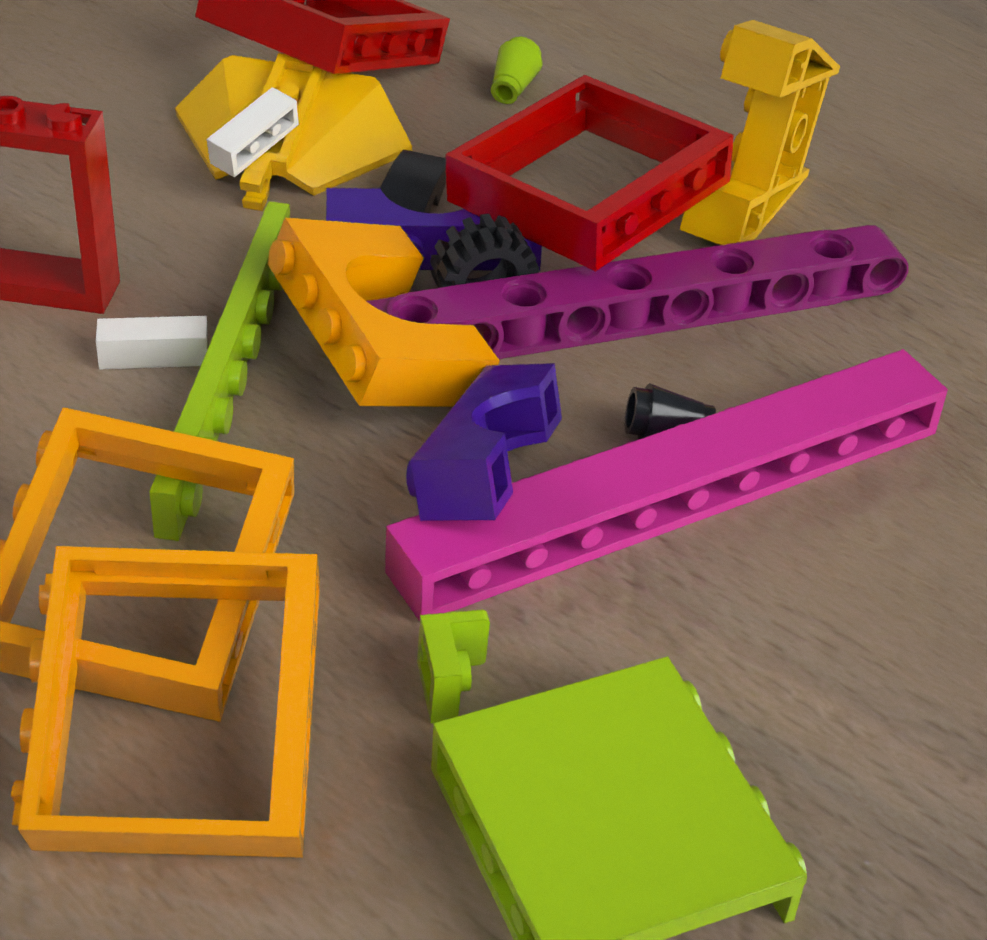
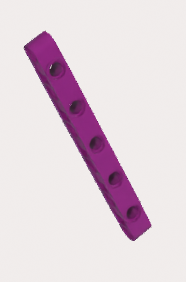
[367,225,909,359]

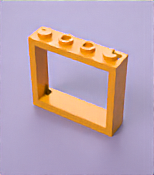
[0,407,294,722]
[10,546,320,858]

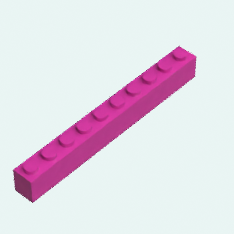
[385,349,948,621]

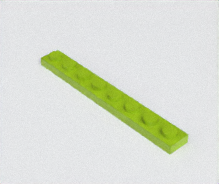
[149,201,290,541]

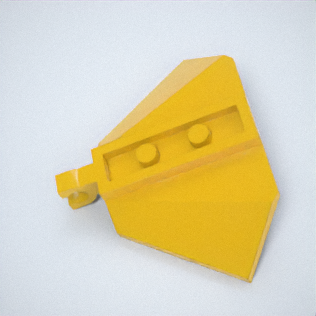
[175,53,412,211]

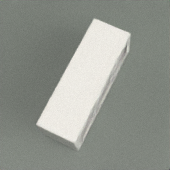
[207,87,299,177]
[96,316,209,369]

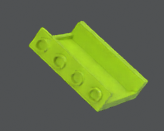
[431,656,807,940]

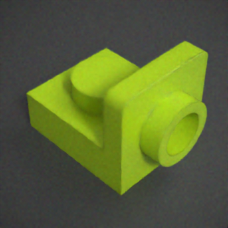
[417,610,490,723]

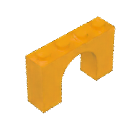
[267,218,500,407]

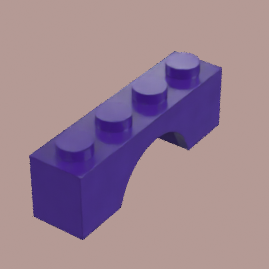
[326,188,542,271]
[406,363,562,521]

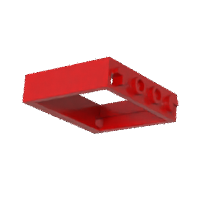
[195,0,450,74]
[445,75,734,272]
[0,96,120,314]

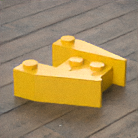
[679,20,840,245]

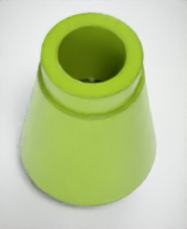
[491,36,543,104]

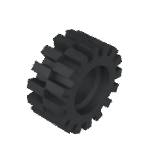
[430,214,539,288]

